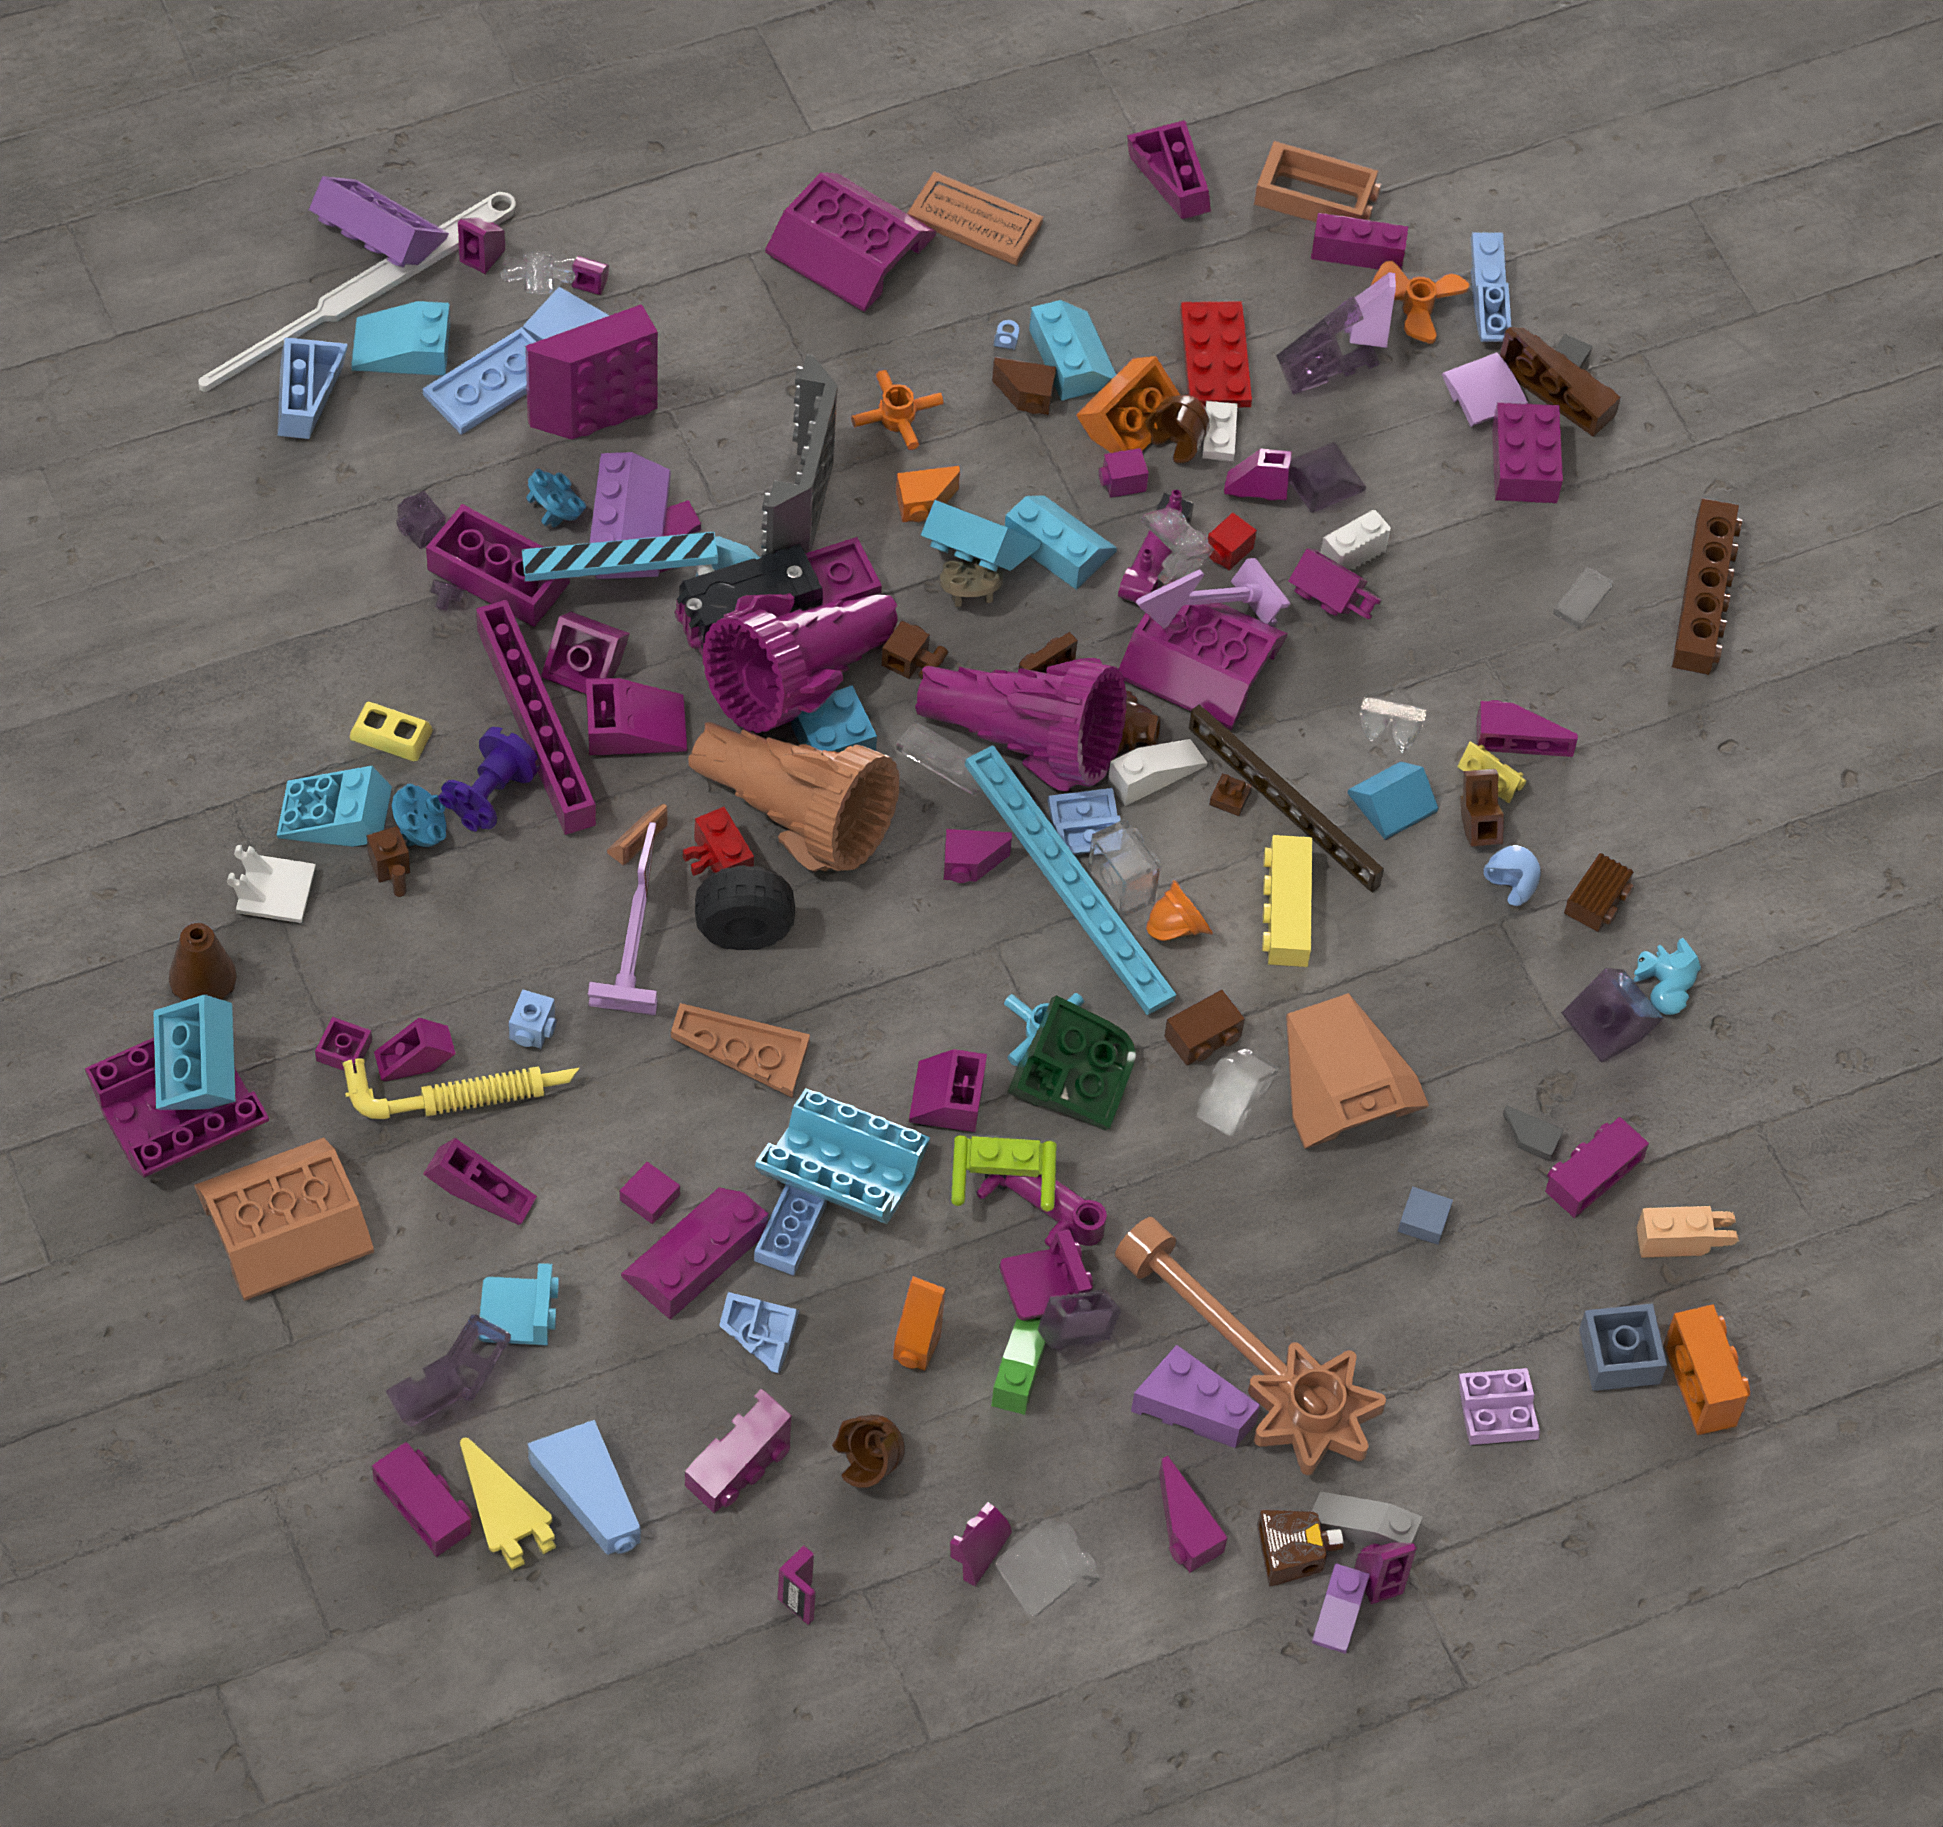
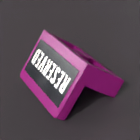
[777,1545,816,1625]

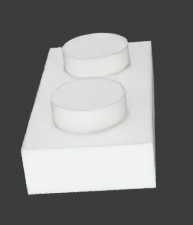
[1202,401,1237,461]

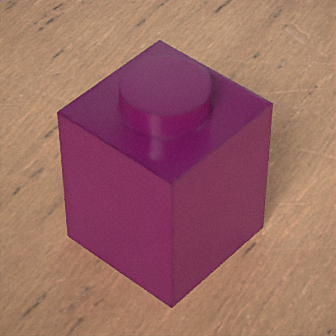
[1099,448,1149,498]

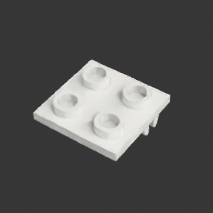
[227,845,316,923]

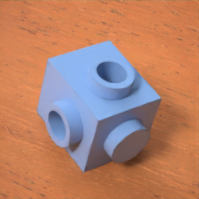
[509,989,557,1049]

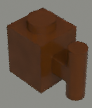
[881,620,949,680]
[366,826,410,897]

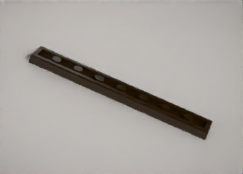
[1189,704,1384,892]

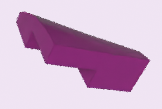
[950,1503,1012,1586]

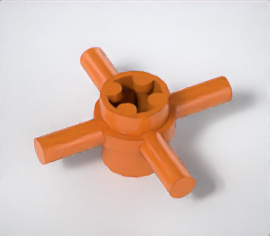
[851,370,944,450]

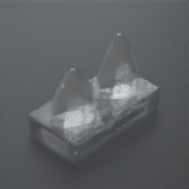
[1360,697,1427,753]

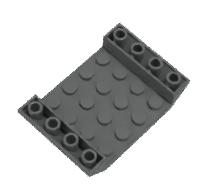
[761,354,838,556]

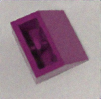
[909,1049,987,1132]

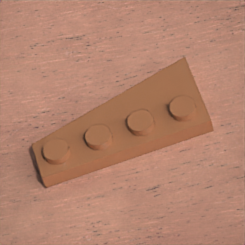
[671,1003,810,1097]

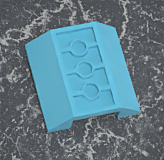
[755,1088,930,1224]

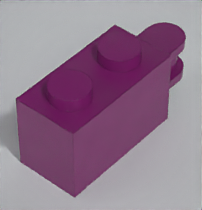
[1288,548,1381,620]

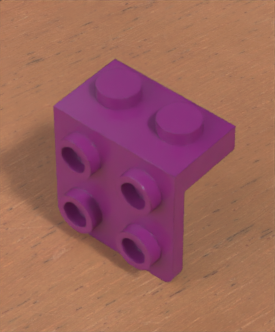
[999,1229,1093,1320]

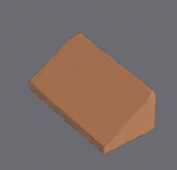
[607,804,667,865]

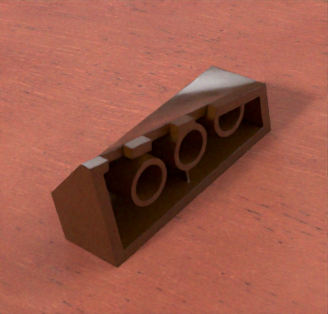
[1500,327,1621,437]

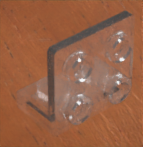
[1140,507,1215,585]

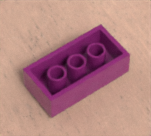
[426,504,570,627]

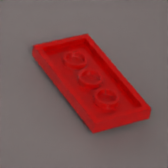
[1180,301,1252,408]

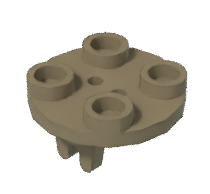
[940,558,1003,607]

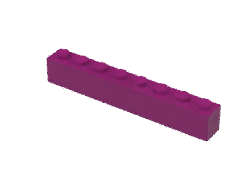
[476,599,596,835]

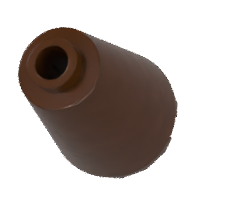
[169,923,237,1001]

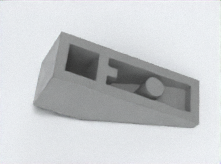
[1312,1491,1423,1547]

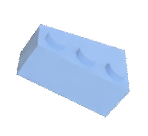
[278,337,348,439]

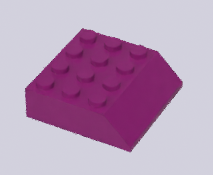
[525,304,658,440]

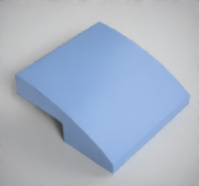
[1047,788,1125,855]

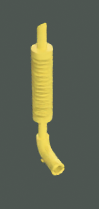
[342,1059,580,1119]

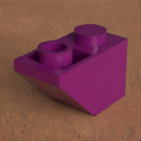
[1224,448,1292,501]

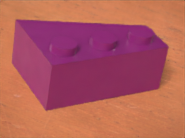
[1127,120,1211,219]

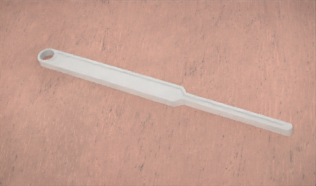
[198,192,515,392]

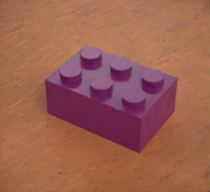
[1492,403,1563,503]

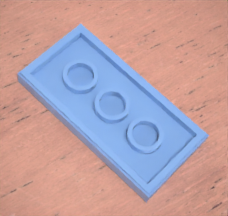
[423,327,536,435]

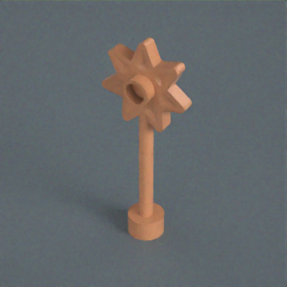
[1115,1217,1386,1475]

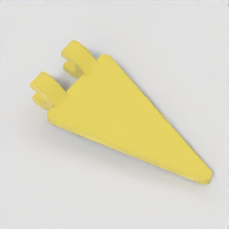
[460,1438,556,1570]

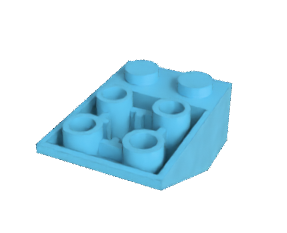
[277,766,392,847]

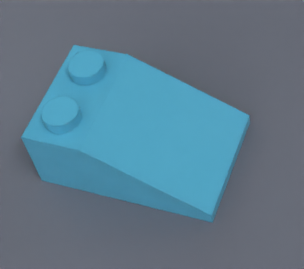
[351,301,450,376]

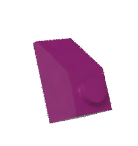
[458,218,505,274]
[943,829,1012,883]
[374,1018,456,1081]

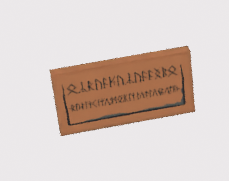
[907,172,1043,265]

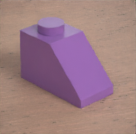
[1312,1563,1369,1654]

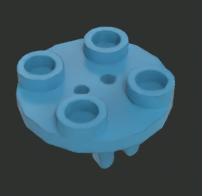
[526,469,586,528]
[392,784,446,847]

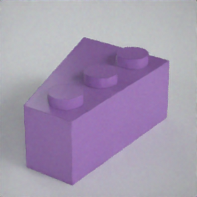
[1131,1345,1260,1448]

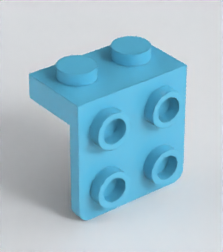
[478,1263,559,1345]

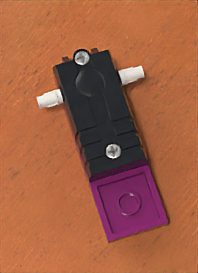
[674,537,882,657]

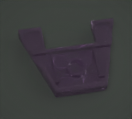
[1276,296,1380,394]

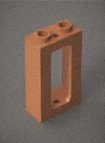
[1254,141,1381,222]

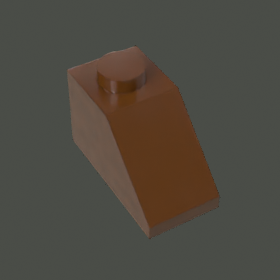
[992,357,1056,415]

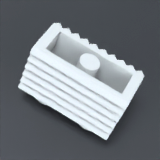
[1320,510,1391,571]

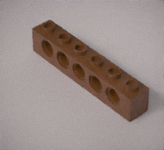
[1672,498,1742,675]

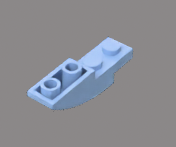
[1471,233,1511,342]

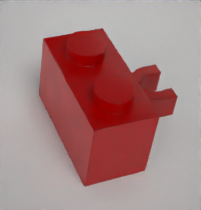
[683,807,754,876]

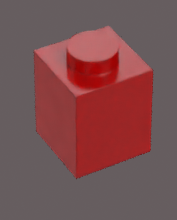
[1205,512,1257,570]

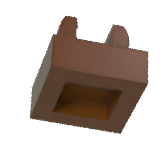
[1209,773,1252,816]

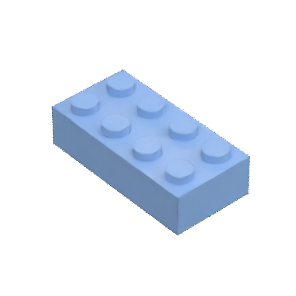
[754,1184,827,1276]

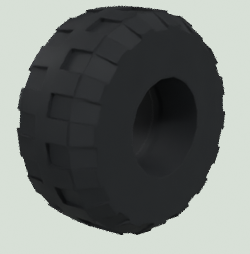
[695,865,795,950]

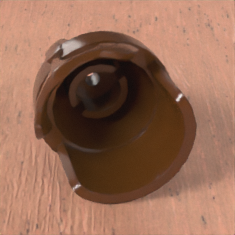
[1145,395,1210,463]
[832,1414,905,1488]

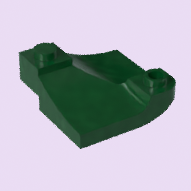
[1007,995,1136,1131]

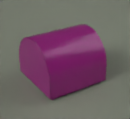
[572,256,609,295]

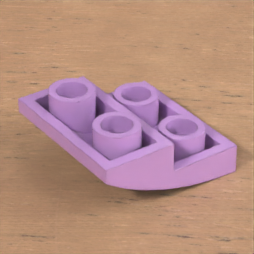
[1442,353,1528,427]
[1459,1368,1540,1445]

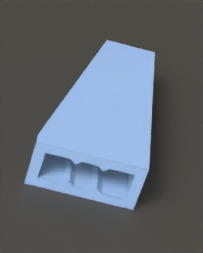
[528,1420,640,1555]

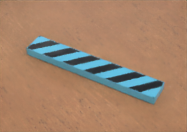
[522,532,718,582]

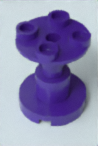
[438,727,540,832]

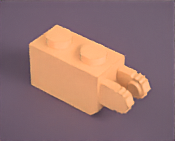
[1637,1206,1739,1258]

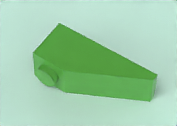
[991,1317,1052,1415]

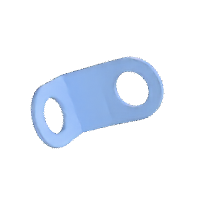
[994,320,1019,349]

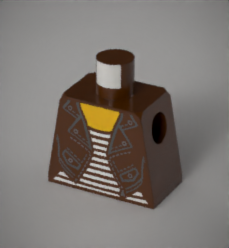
[1257,1510,1343,1586]

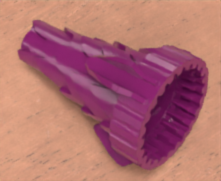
[702,594,898,733]
[915,658,1127,791]

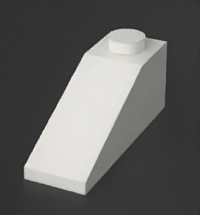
[1108,739,1208,806]

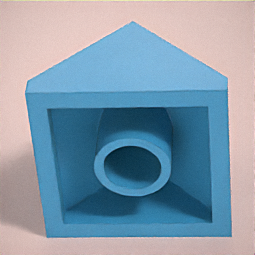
[1347,761,1438,840]

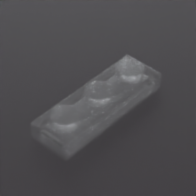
[896,721,983,797]

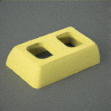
[350,702,433,761]

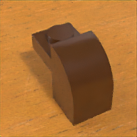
[1460,769,1504,847]

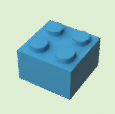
[791,685,877,752]

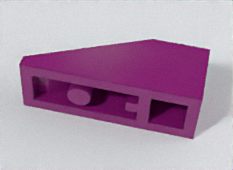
[1476,700,1578,757]
[423,1138,537,1225]
[1159,1455,1228,1573]
[1354,1542,1416,1605]

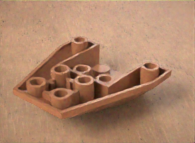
[1286,993,1429,1149]

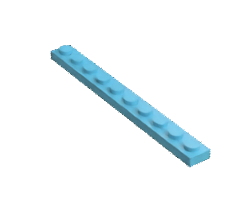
[964,745,1176,1015]

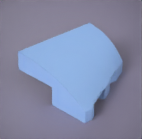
[719,1292,799,1373]

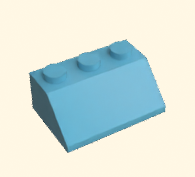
[1029,300,1116,401]
[1005,496,1117,590]
[921,500,1041,572]
[153,995,235,1110]

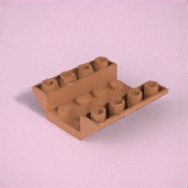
[194,1138,374,1301]

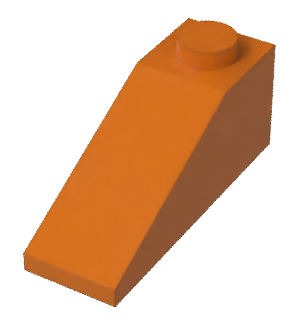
[893,1276,946,1371]

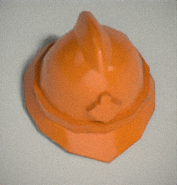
[1146,880,1213,941]

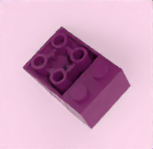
[586,678,687,755]

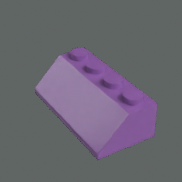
[309,176,449,267]
[590,452,671,579]

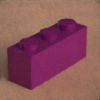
[1311,213,1409,270]
[1545,1117,1649,1218]
[372,1442,472,1557]

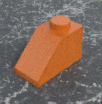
[896,466,960,522]

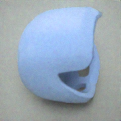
[1484,845,1541,906]

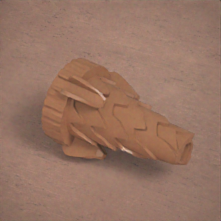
[688,722,899,872]

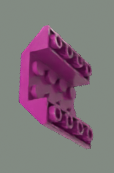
[765,172,936,312]
[1119,582,1288,730]
[85,1038,269,1178]

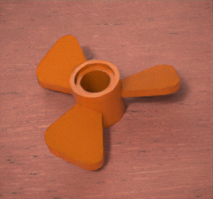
[1371,261,1469,344]

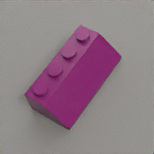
[621,1187,768,1320]

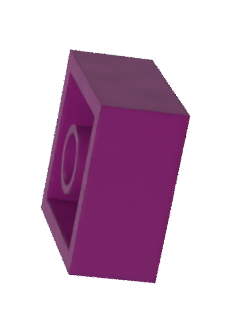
[315,1017,372,1073]
[620,1161,680,1225]

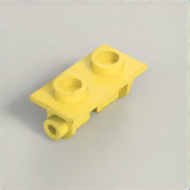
[1457,742,1527,803]

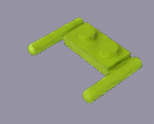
[951,1136,1057,1212]

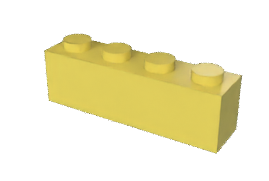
[1262,835,1312,967]

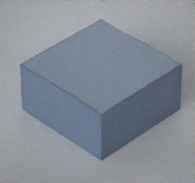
[1398,1186,1453,1245]

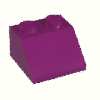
[541,612,630,694]

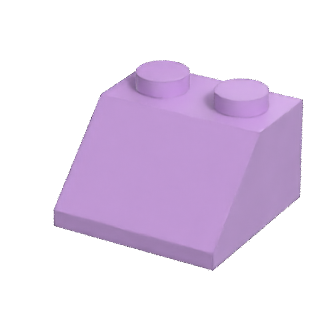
[1344,272,1396,348]

